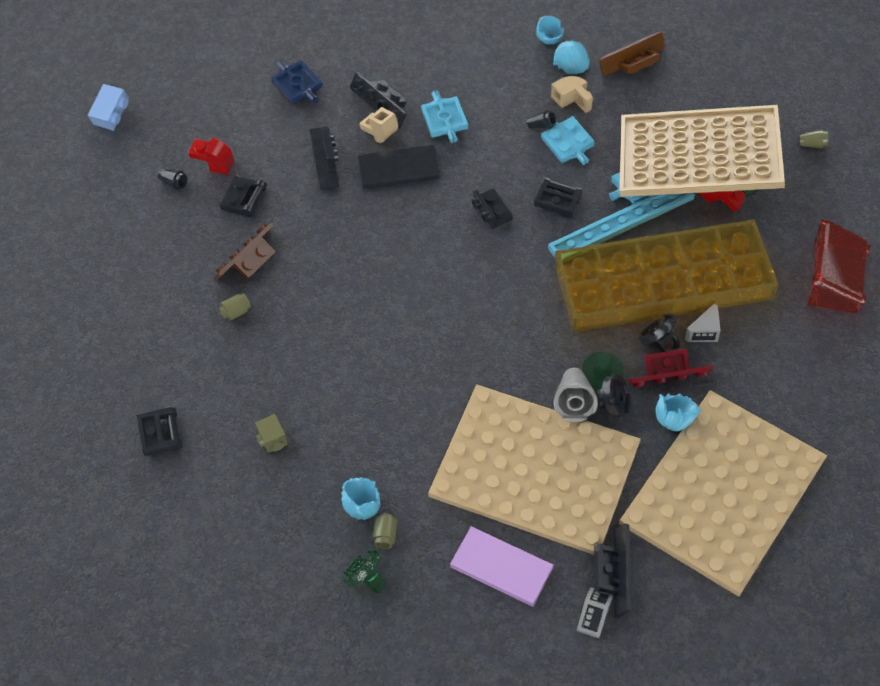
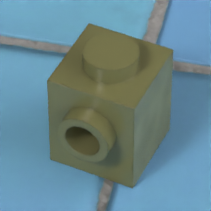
[255,414,288,453]

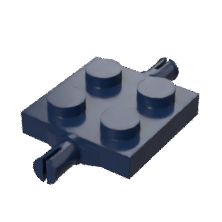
[271,60,323,104]

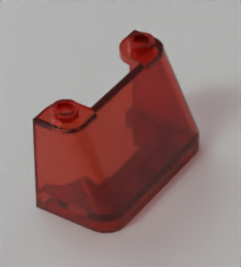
[807,219,871,314]

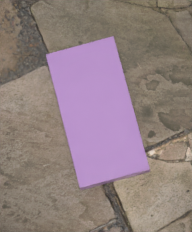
[450,526,553,607]

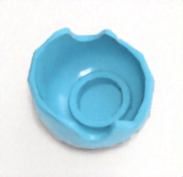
[536,16,564,45]

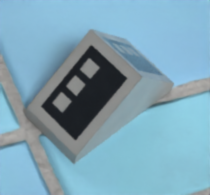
[685,303,721,342]
[577,588,613,638]

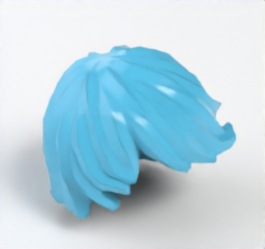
[553,40,590,75]
[655,393,701,431]
[341,477,381,520]

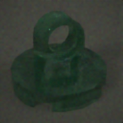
[582,351,624,391]
[341,547,387,593]

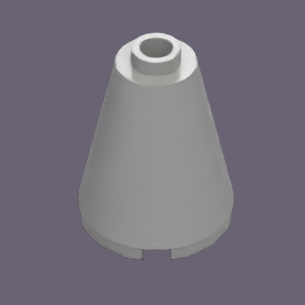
[553,368,598,422]

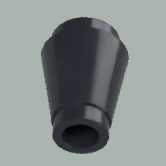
[527,110,556,129]
[158,169,188,189]

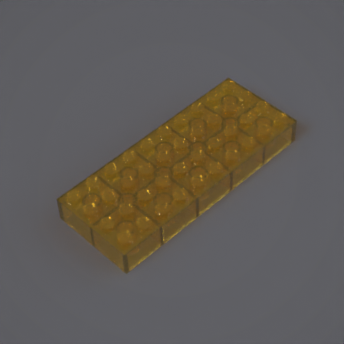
[554,219,779,332]

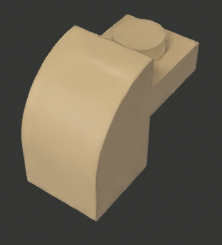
[551,76,593,113]
[359,107,398,143]

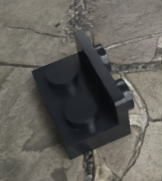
[471,188,513,229]

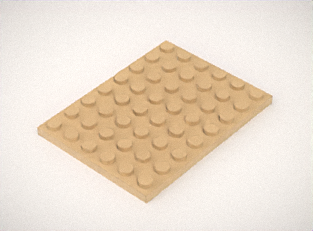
[620,105,785,197]
[428,384,641,555]
[619,390,827,597]

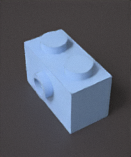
[88,84,129,131]

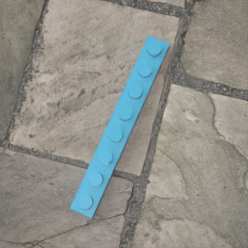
[548,193,695,263]

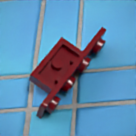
[627,348,714,387]

